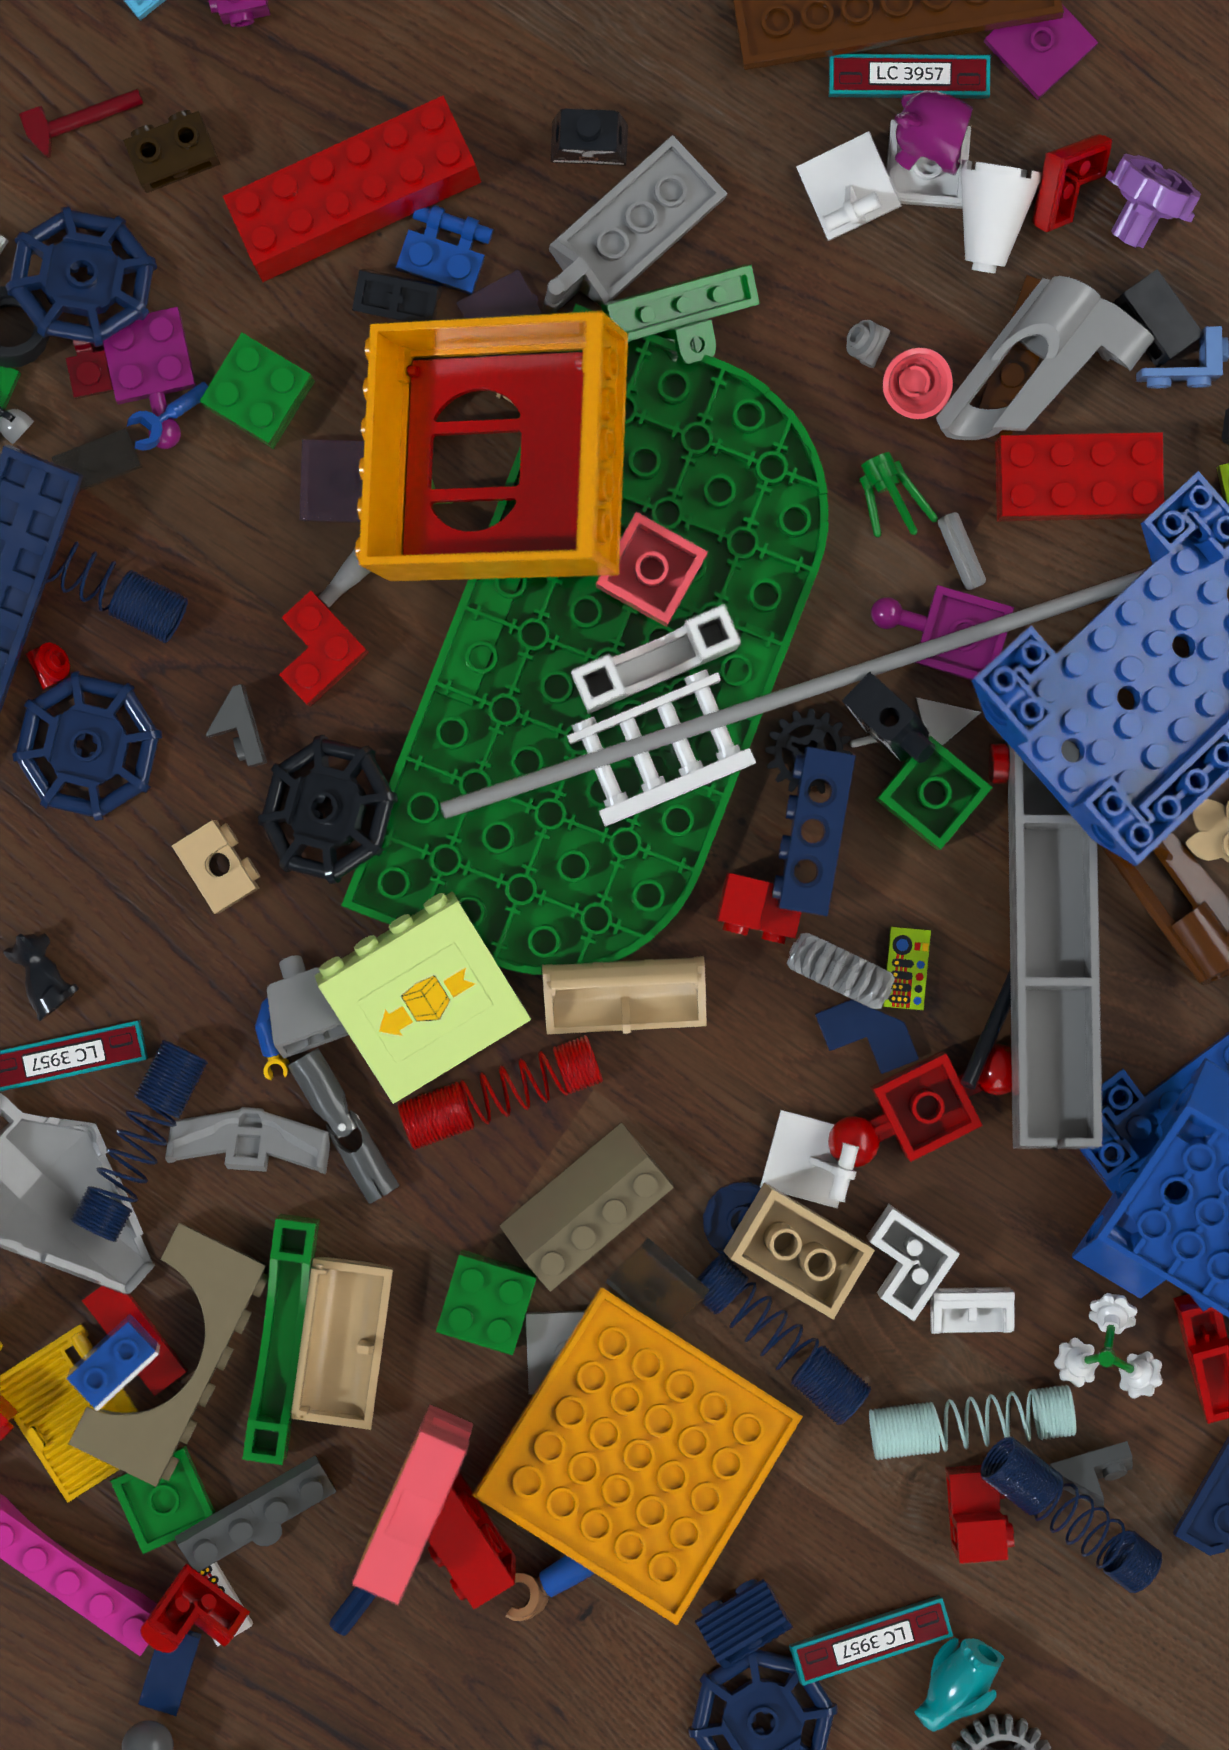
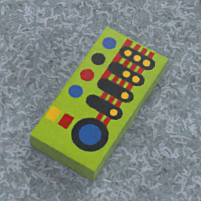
[883,927,931,1010]

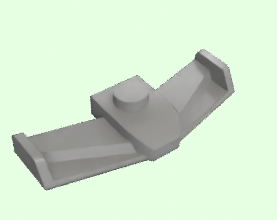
[165,1107,330,1174]

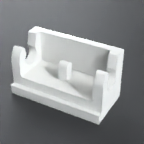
[930,1287,1015,1334]

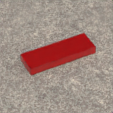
[82,1286,188,1396]

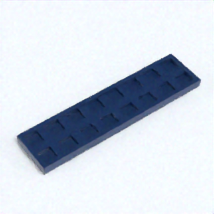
[0,444,84,713]

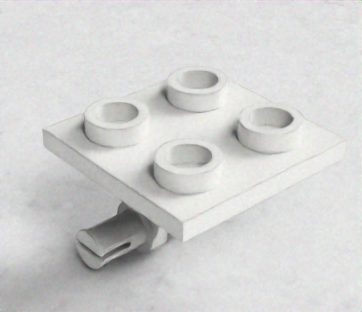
[796,131,902,241]
[760,1110,860,1208]

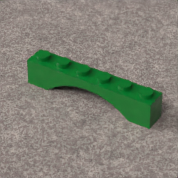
[242,1214,320,1465]

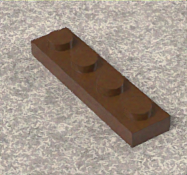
[978,275,1041,438]

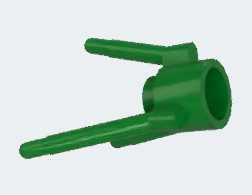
[859,452,938,537]

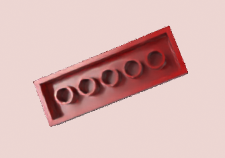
[223,95,481,282]

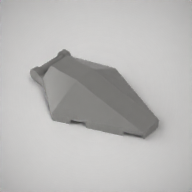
[0,1093,155,1295]

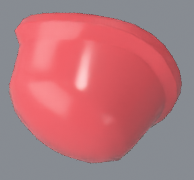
[883,347,953,419]

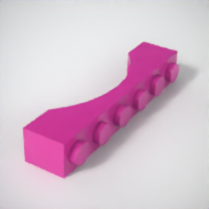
[0,1493,157,1656]

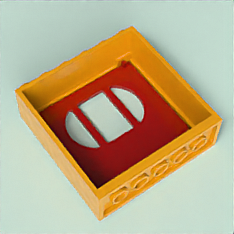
[355,312,628,581]

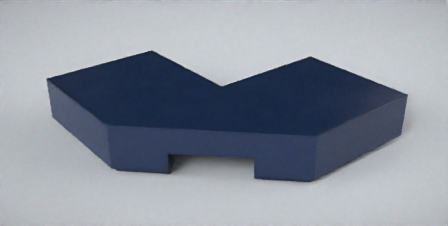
[814,999,919,1074]

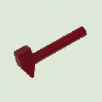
[19,89,144,158]

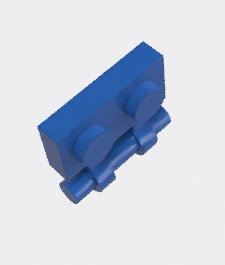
[396,205,494,295]

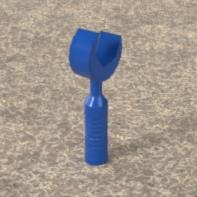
[127,382,208,451]

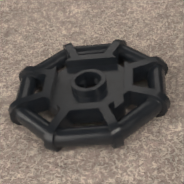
[258,735,398,884]

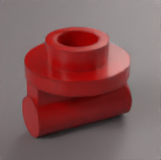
[26,642,70,690]

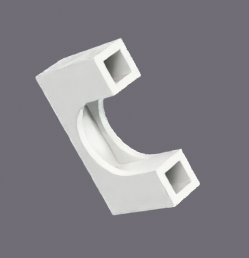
[571,605,741,714]

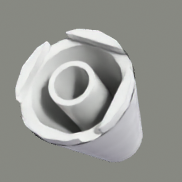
[961,160,1042,273]

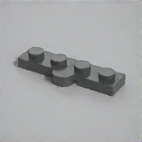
[175,1455,337,1572]

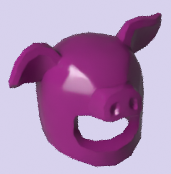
[894,90,973,176]

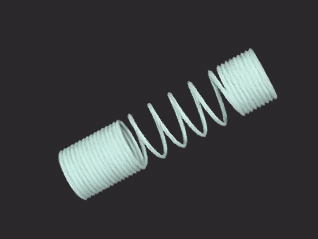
[869,1385,1076,1460]

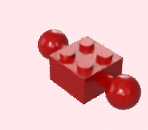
[828,1044,1012,1168]

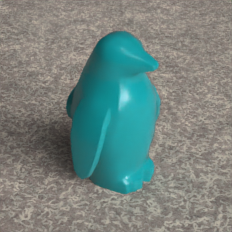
[914,1637,1005,1732]

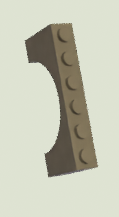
[68,1223,269,1487]

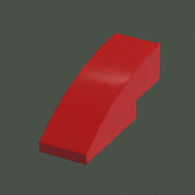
[1173,1294,1229,1424]

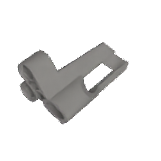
[936,276,1154,440]

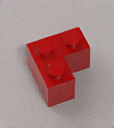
[279,590,369,707]
[716,873,802,944]
[945,1465,1014,1564]

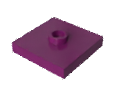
[984,5,1098,100]

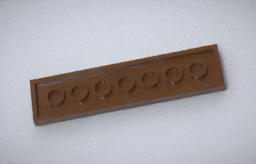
[733,0,1064,70]

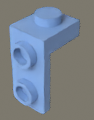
[1136,326,1229,389]

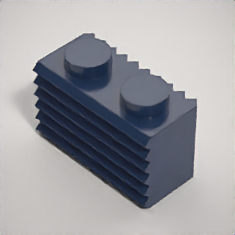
[695,1579,793,1669]

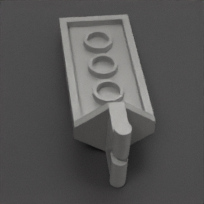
[543,135,728,315]

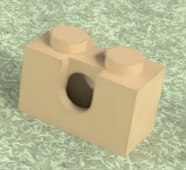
[172,820,260,914]

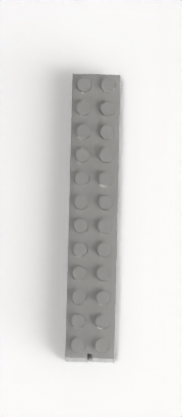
[1007,741,1102,1149]

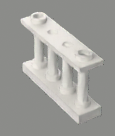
[567,669,756,827]

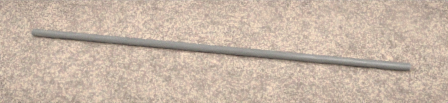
[440,569,1145,819]

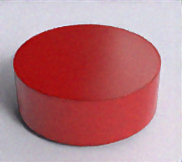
[989,744,1010,784]

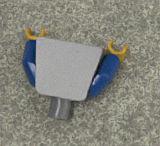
[255,955,349,1080]

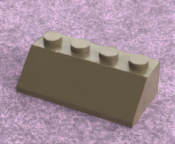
[499,1122,674,1292]

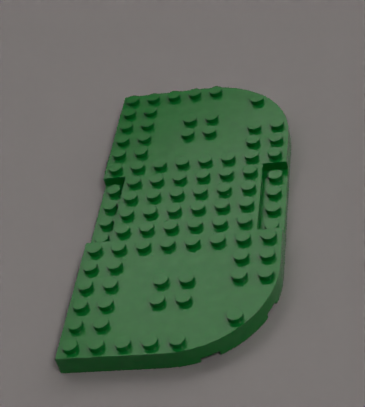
[341,304,829,975]

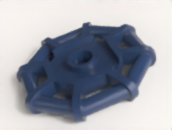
[6,206,157,347]
[12,671,162,821]
[688,1649,838,1750]

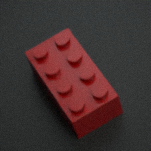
[995,432,1164,521]

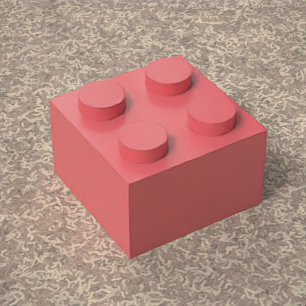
[596,512,708,627]

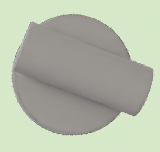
[847,320,890,368]

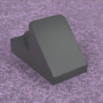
[206,684,267,767]
[1050,1441,1133,1507]

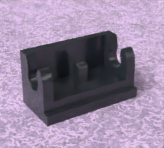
[352,269,443,322]
[1113,269,1204,368]

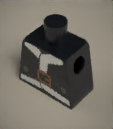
[551,109,628,166]
[842,672,935,763]

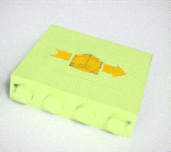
[314,891,531,1104]

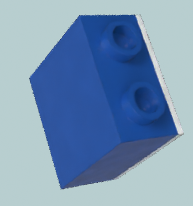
[66,1314,160,1411]

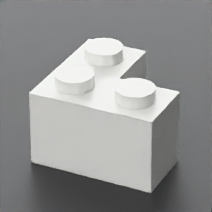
[866,1204,960,1321]

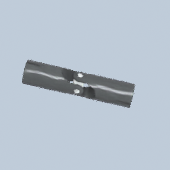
[288,1048,400,1204]

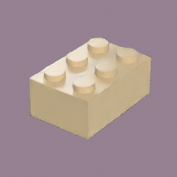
[724,1182,875,1320]

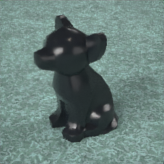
[3,933,79,1021]

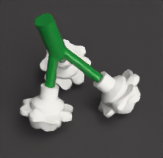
[1054,1293,1163,1399]

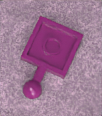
[103,307,196,449]
[871,585,1015,680]

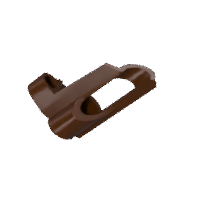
[1099,833,1229,985]

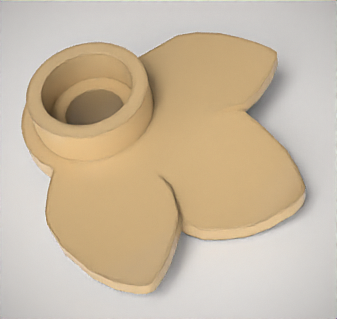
[1185,799,1229,863]

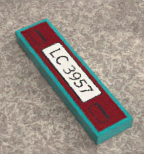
[829,54,990,99]
[0,1020,148,1091]
[789,1595,953,1686]

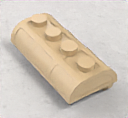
[542,956,707,1034]
[291,1257,393,1430]

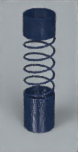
[46,542,188,643]
[71,1040,208,1242]
[689,1254,871,1425]
[981,1437,1162,1593]

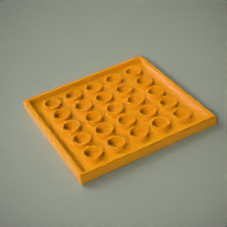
[471,1287,803,1625]

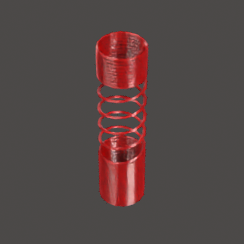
[398,1035,603,1150]

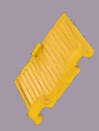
[0,1323,139,1503]

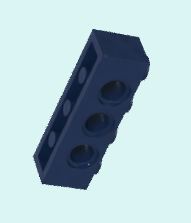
[771,747,856,916]

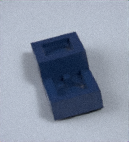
[138,1630,202,1716]

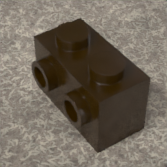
[123,110,221,193]

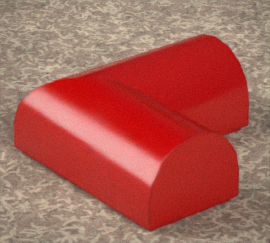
[1032,134,1113,232]
[140,1563,250,1653]

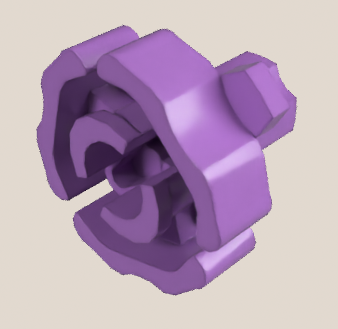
[1106,154,1201,248]

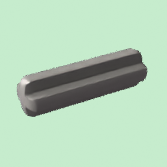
[938,512,986,590]

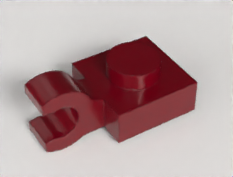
[65,324,114,399]

